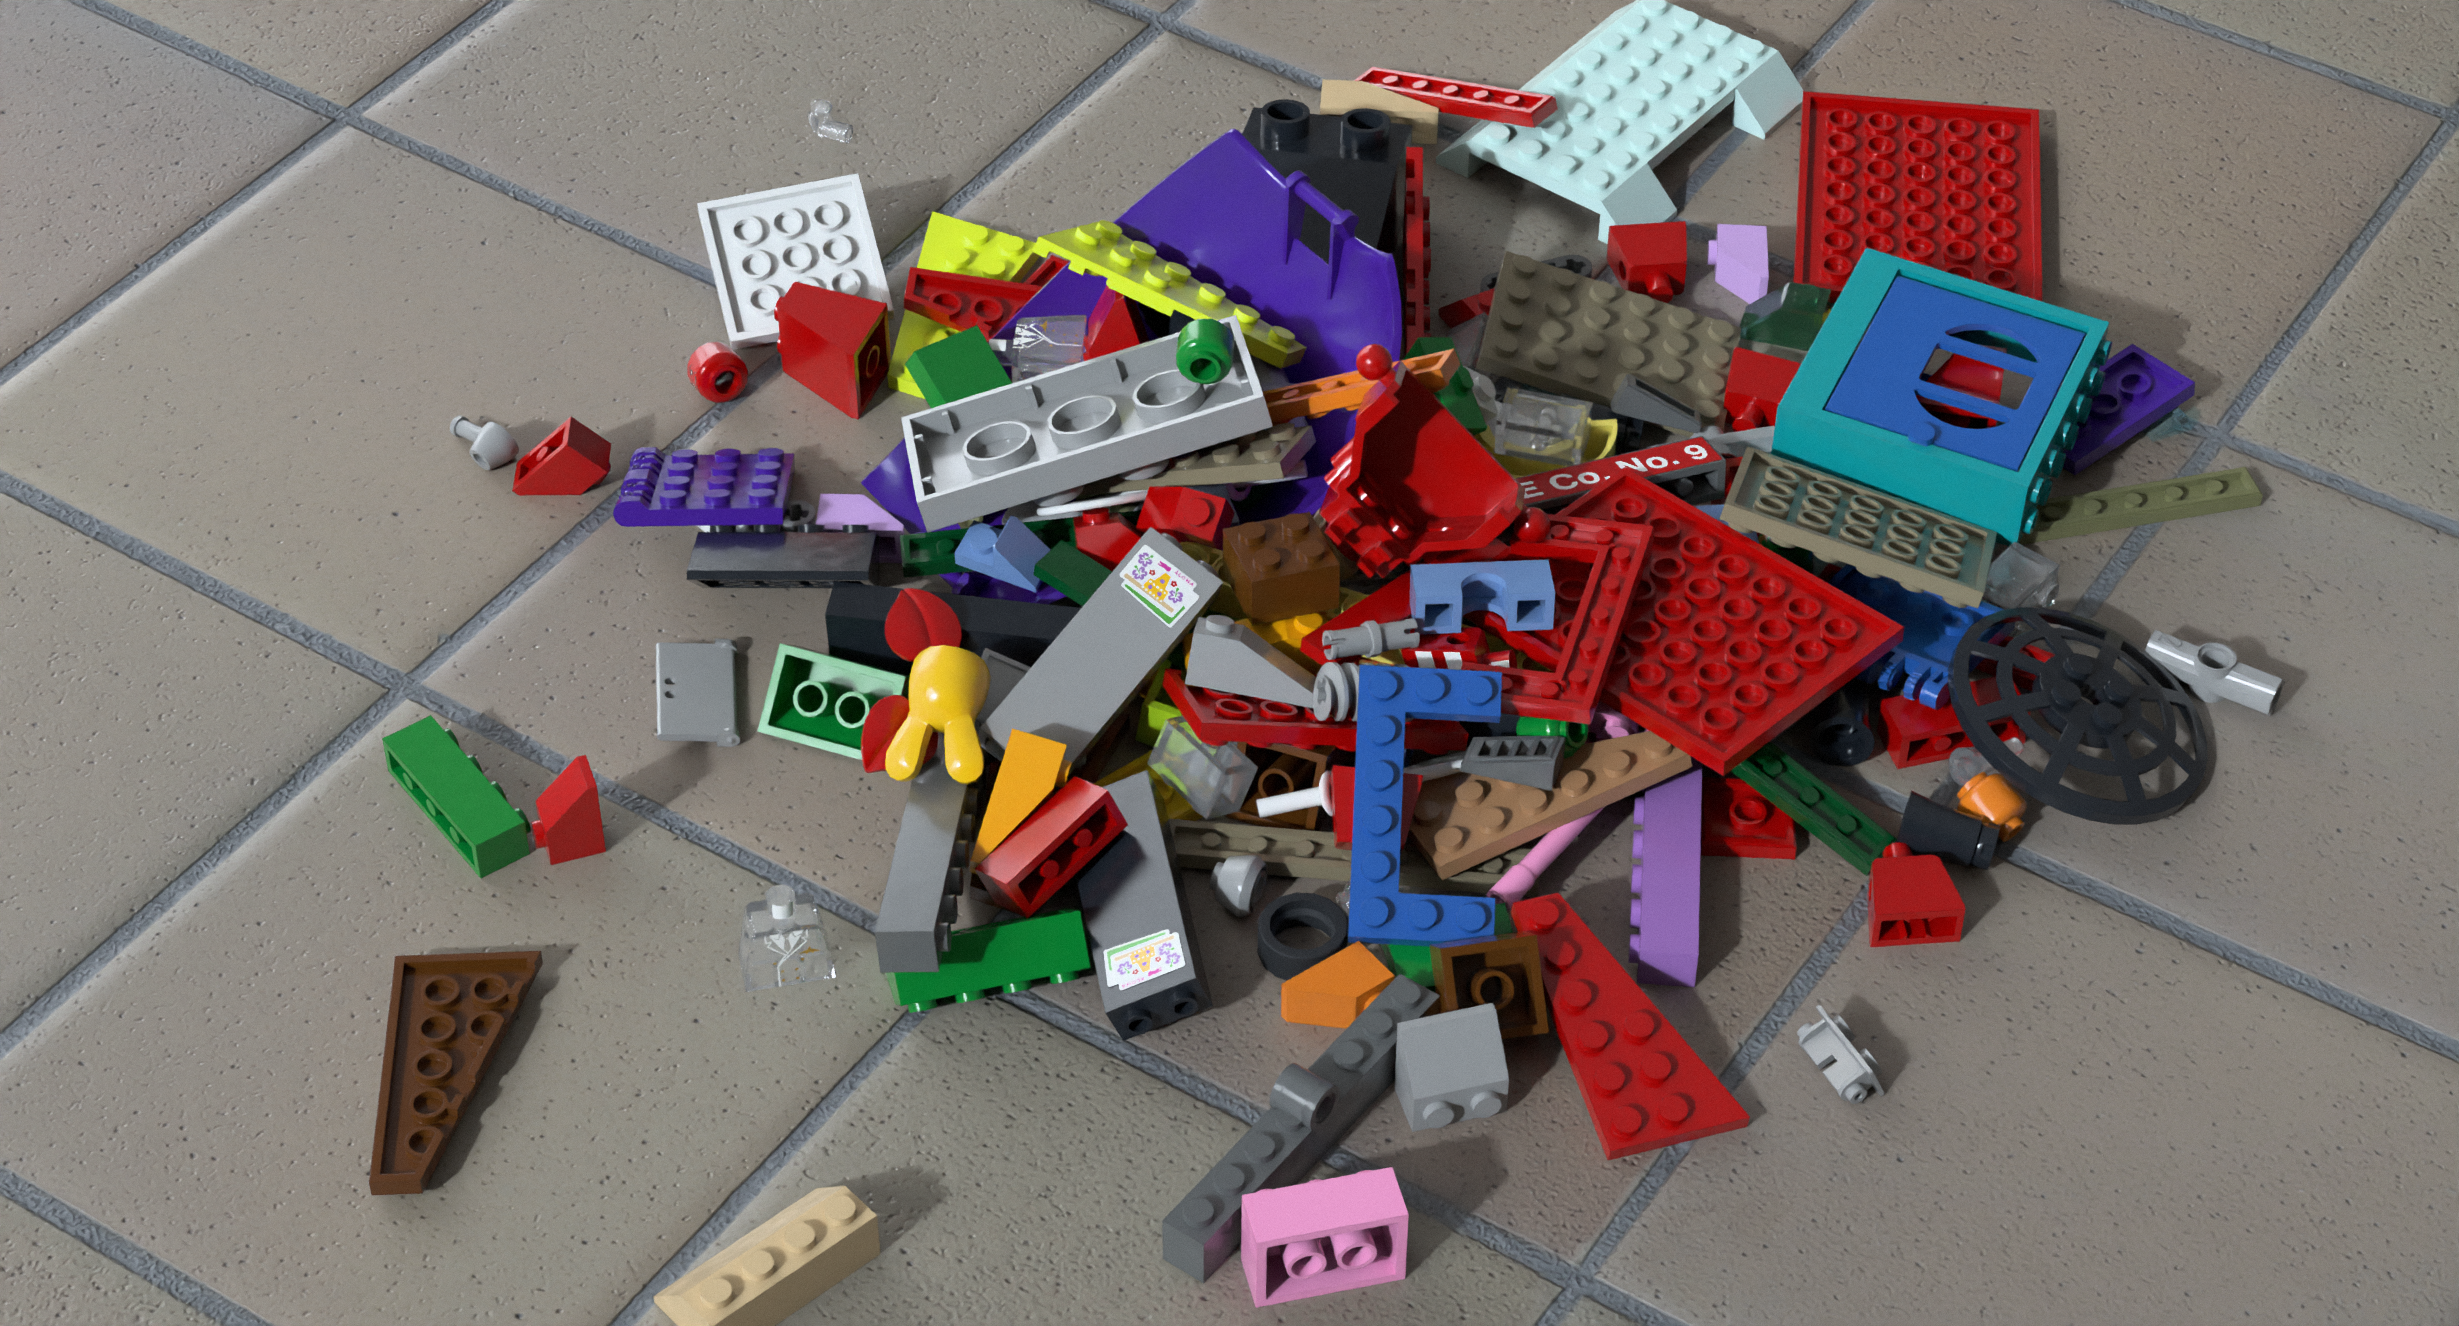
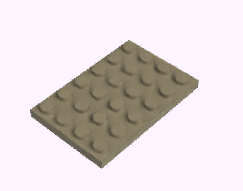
[1476,251,1741,437]
[1719,446,1997,609]

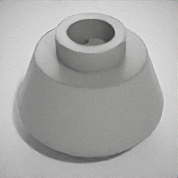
[1210,855,1268,918]

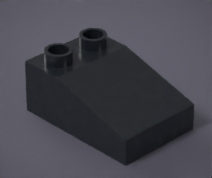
[1242,99,1412,264]

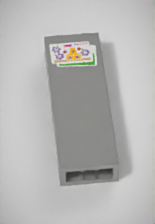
[978,527,1223,795]

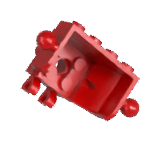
[1319,344,1550,578]

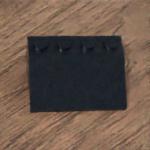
[687,524,879,589]

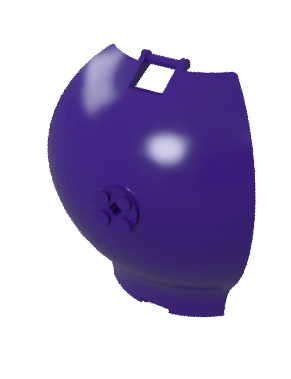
[861,129,1402,605]

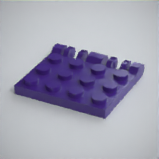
[613,447,795,527]

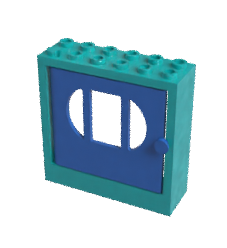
[1771,248,2112,549]

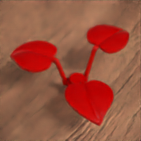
[861,588,962,773]

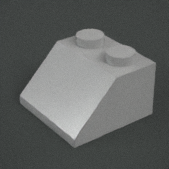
[1394,1003,1509,1132]

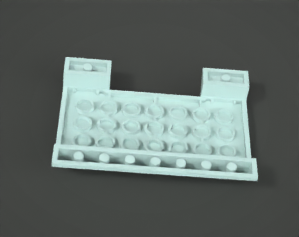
[1436,0,1804,244]

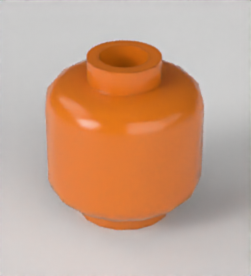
[1957,772,2027,842]

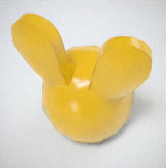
[885,645,991,784]

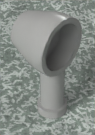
[450,415,519,470]

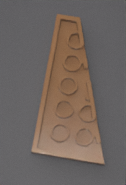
[1408,731,1692,880]

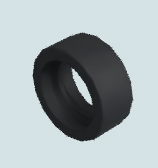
[1257,892,1348,981]

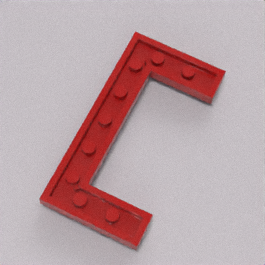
[1461,514,1655,724]

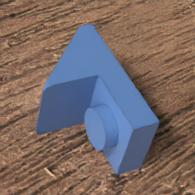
[954,515,1050,593]

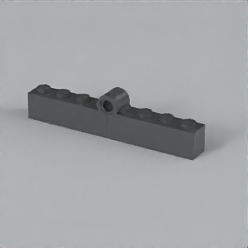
[1162,974,1440,1283]

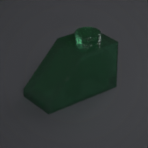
[1739,282,1831,351]

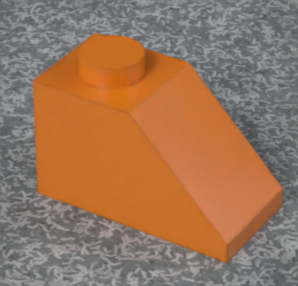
[1281,941,1395,1029]

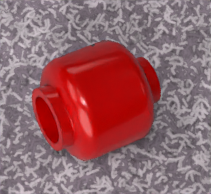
[687,342,748,403]

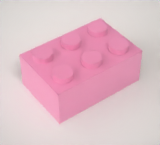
[1241,1167,1409,1308]

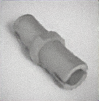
[1322,618,1420,660]

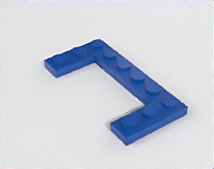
[1348,665,1502,947]

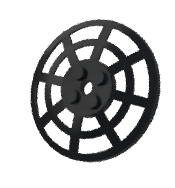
[1948,607,2208,825]

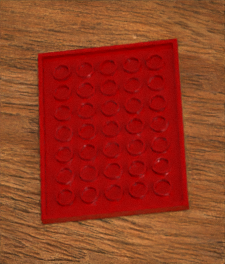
[1792,91,2043,303]
[1463,467,1904,776]

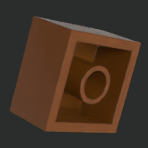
[1223,512,1340,626]
[1429,931,1549,1039]

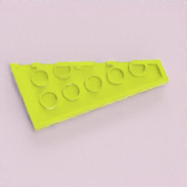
[887,211,1040,399]
[1032,220,1307,369]

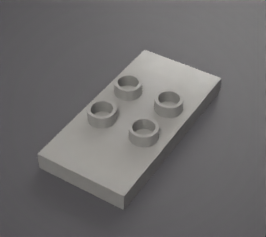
[901,315,1273,533]

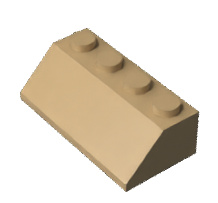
[653,1186,880,1326]

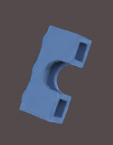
[1410,560,1555,635]

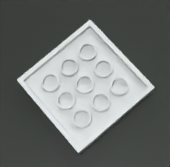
[697,173,894,350]

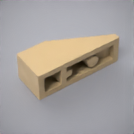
[1320,79,1439,144]

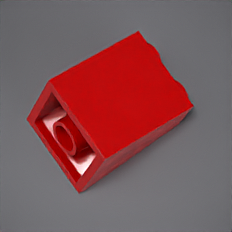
[774,282,891,419]
[1916,344,2007,429]

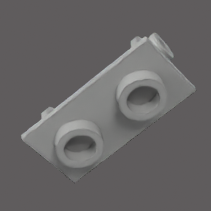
[1797,1004,1885,1104]

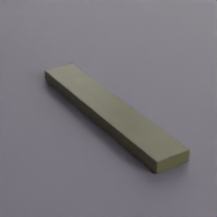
[2018,467,2263,545]

